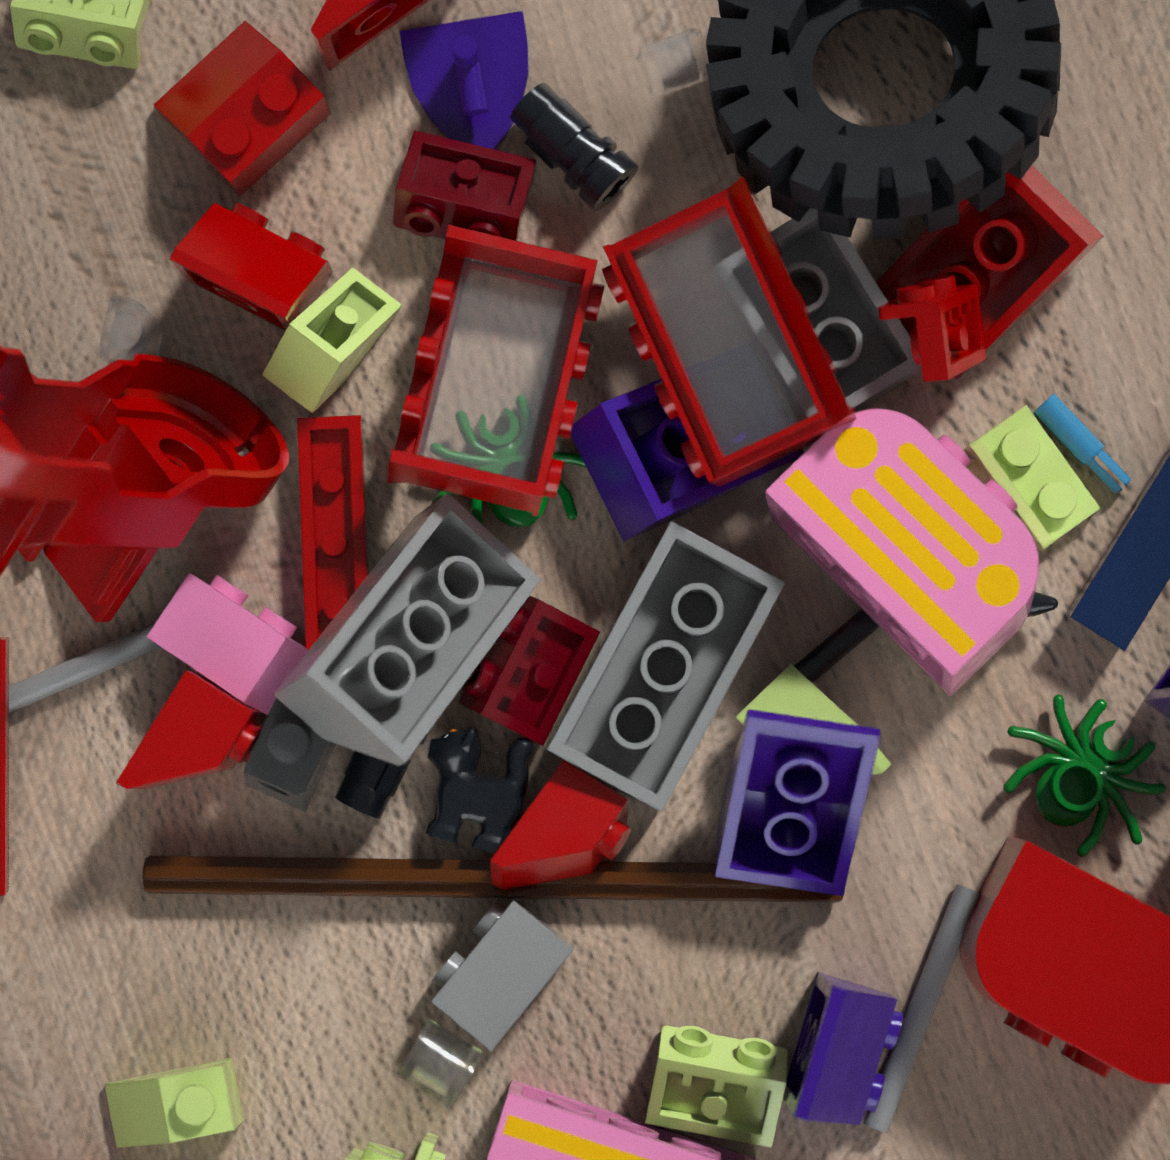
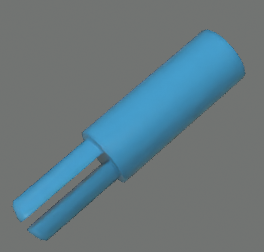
[1033,393,1131,493]

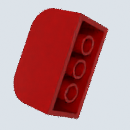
[959,837,1170,1084]

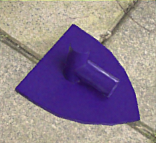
[399,11,529,150]

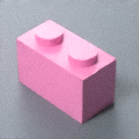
[147,572,308,715]

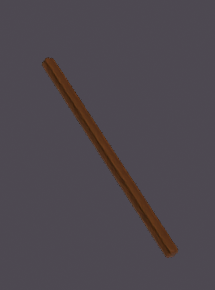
[142,855,845,903]

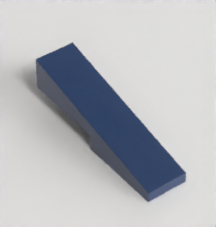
[1067,449,1170,651]

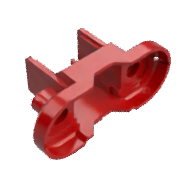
[0,345,289,622]

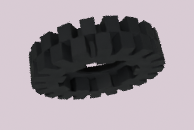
[706,0,1061,240]

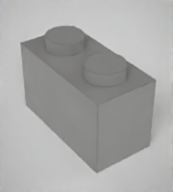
[431,898,574,1051]

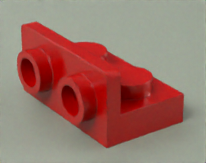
[878,275,987,382]

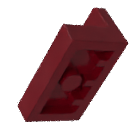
[393,130,537,241]
[459,596,600,746]

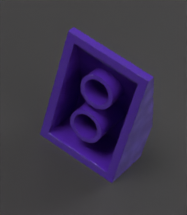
[571,343,804,542]
[715,709,880,896]
[783,972,903,1125]

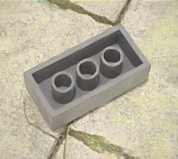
[547,521,786,812]

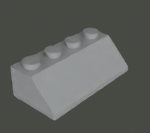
[274,493,541,766]

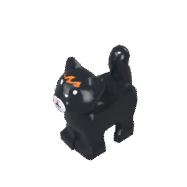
[426,727,533,853]

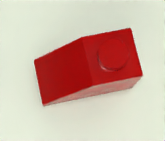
[490,760,631,890]

